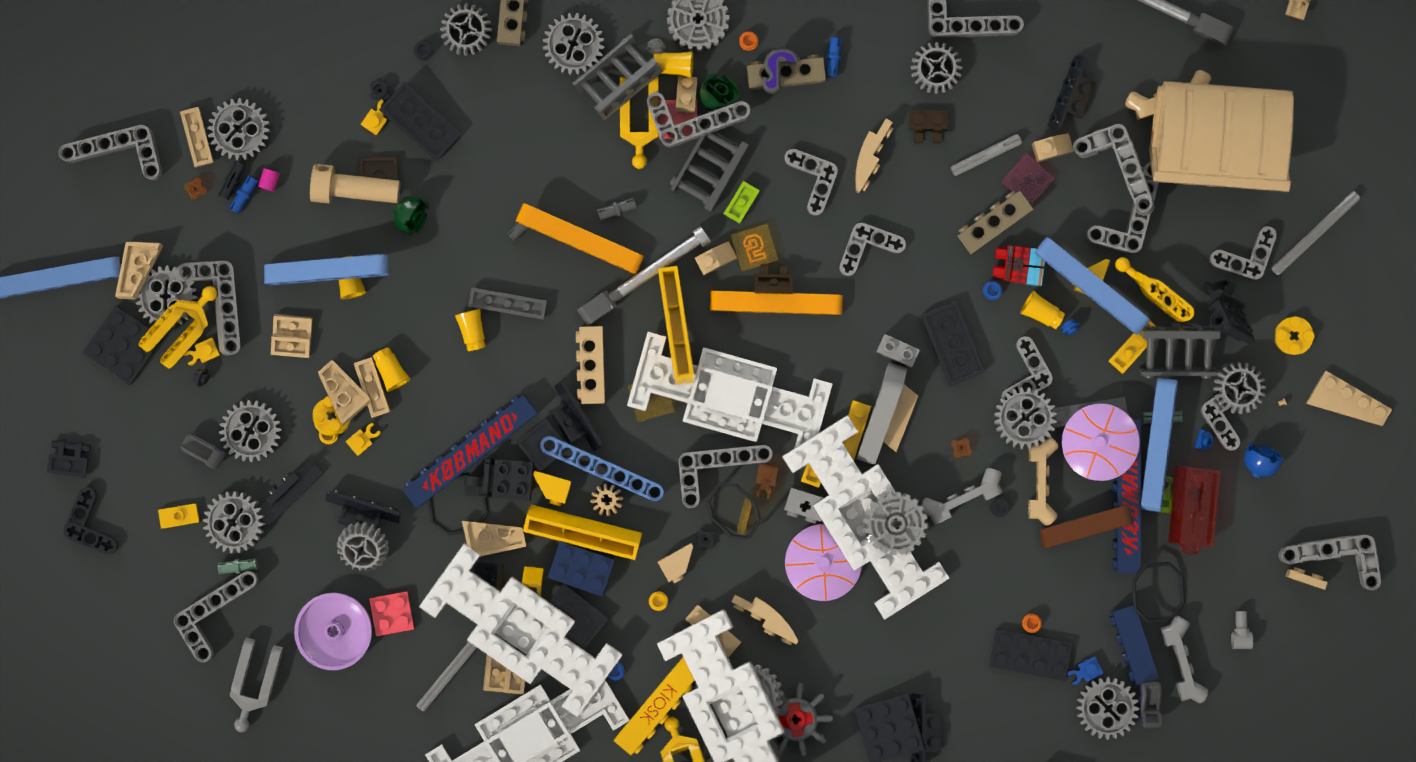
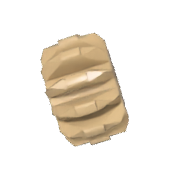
[591,484,623,516]

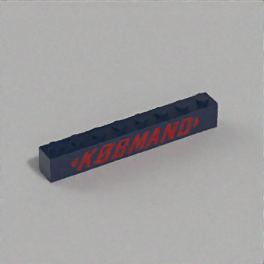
[402,395,538,509]
[1112,419,1141,573]

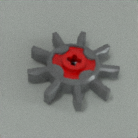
[776,682,834,756]

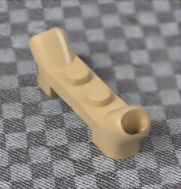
[1125,70,1211,120]
[1028,437,1058,526]

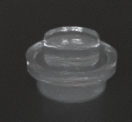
[646,39,665,55]

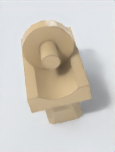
[1285,0,1310,20]

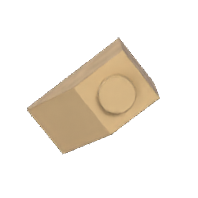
[1032,133,1074,162]
[695,241,737,276]
[658,543,693,583]

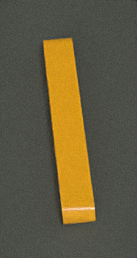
[516,203,644,274]
[710,291,843,315]

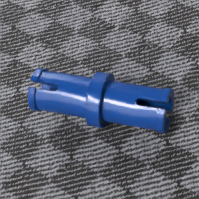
[825,37,842,77]
[229,175,259,214]

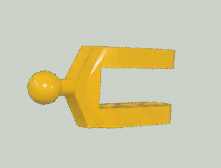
[620,76,659,169]
[1115,257,1194,323]
[138,286,217,369]
[661,717,705,762]

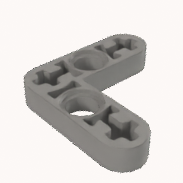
[784,149,838,216]
[839,223,906,276]
[1209,226,1277,280]
[1001,336,1053,400]
[1201,381,1251,451]

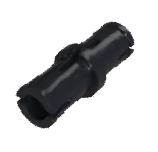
[218,161,246,200]

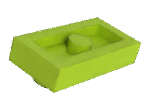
[724,181,759,224]

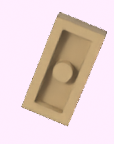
[676,76,697,113]
[1285,567,1328,590]

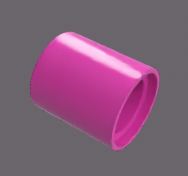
[258,169,280,192]

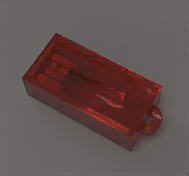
[1168,466,1221,555]

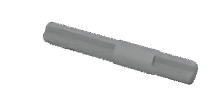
[951,134,1022,176]

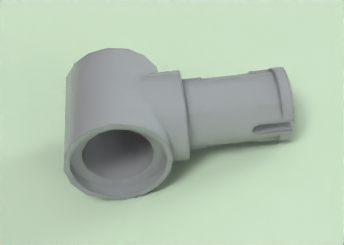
[1231,611,1253,649]

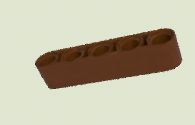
[1039,505,1134,549]

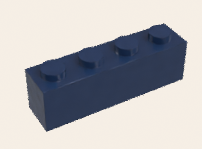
[1109,604,1159,685]

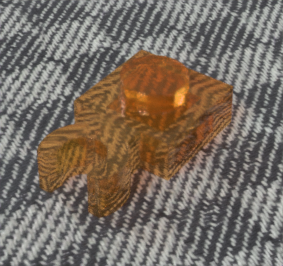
[756,463,779,499]

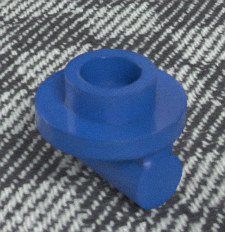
[1194,429,1213,450]

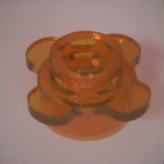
[184,178,207,200]
[951,438,972,459]

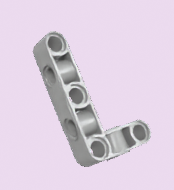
[1073,124,1155,215]
[1278,535,1381,590]

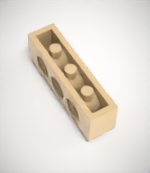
[576,326,605,404]

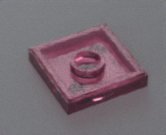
[1001,153,1055,205]

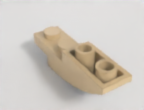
[855,119,893,193]
[731,595,798,645]

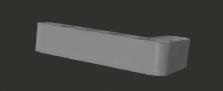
[928,0,1024,38]
[647,92,751,148]
[58,125,163,181]
[1086,162,1159,254]
[174,261,240,356]
[856,362,907,465]
[679,445,772,508]
[174,571,259,662]

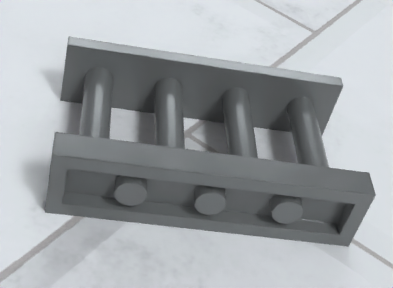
[573,34,663,121]
[670,122,749,213]
[1139,326,1220,379]

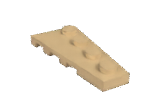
[1305,371,1392,426]

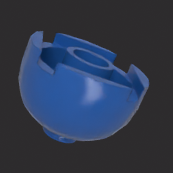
[1244,443,1284,478]

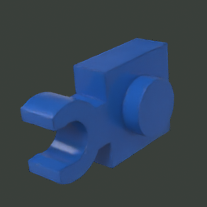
[1067,656,1104,685]

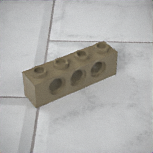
[497,0,529,46]
[747,55,826,91]
[958,190,1033,254]

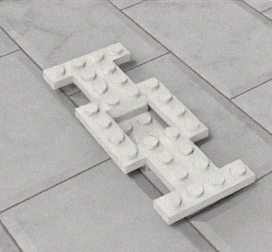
[627,332,832,449]
[782,415,949,619]
[419,543,622,717]
[657,610,784,762]
[425,680,630,762]

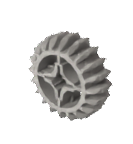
[440,4,492,56]
[911,42,963,94]
[1213,362,1266,414]
[337,521,389,572]

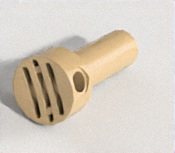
[310,164,401,204]

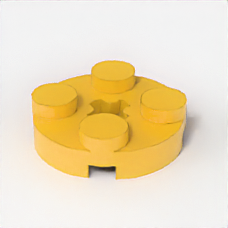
[1275,316,1314,355]
[313,396,351,435]

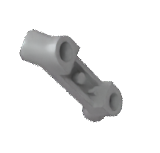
[921,468,1003,525]
[1161,616,1209,704]

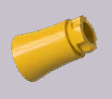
[653,51,693,78]
[338,256,366,299]
[1020,291,1065,329]
[454,309,486,351]
[373,347,411,392]

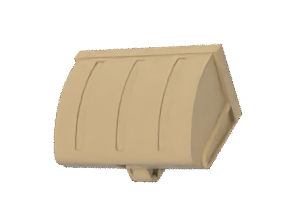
[1149,81,1294,191]

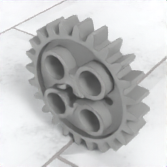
[543,13,605,75]
[207,98,271,161]
[136,265,199,327]
[994,387,1057,450]
[219,400,282,462]
[203,491,266,554]
[1076,677,1139,740]

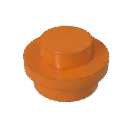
[739,32,758,51]
[1022,613,1042,633]

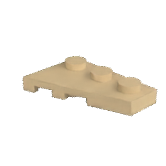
[115,242,163,299]
[318,360,371,426]
[883,384,918,452]
[462,521,527,556]

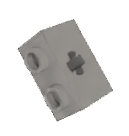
[876,334,920,368]
[784,488,824,524]

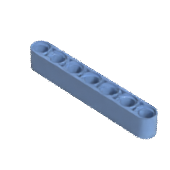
[1034,237,1150,335]
[264,255,389,285]
[0,257,121,298]
[1141,378,1178,512]
[540,436,664,501]

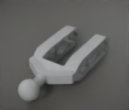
[230,637,283,733]

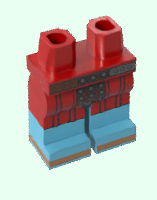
[992,246,1045,287]

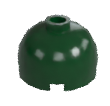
[700,74,739,111]
[393,196,429,236]

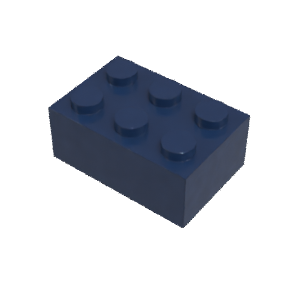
[547,541,615,596]

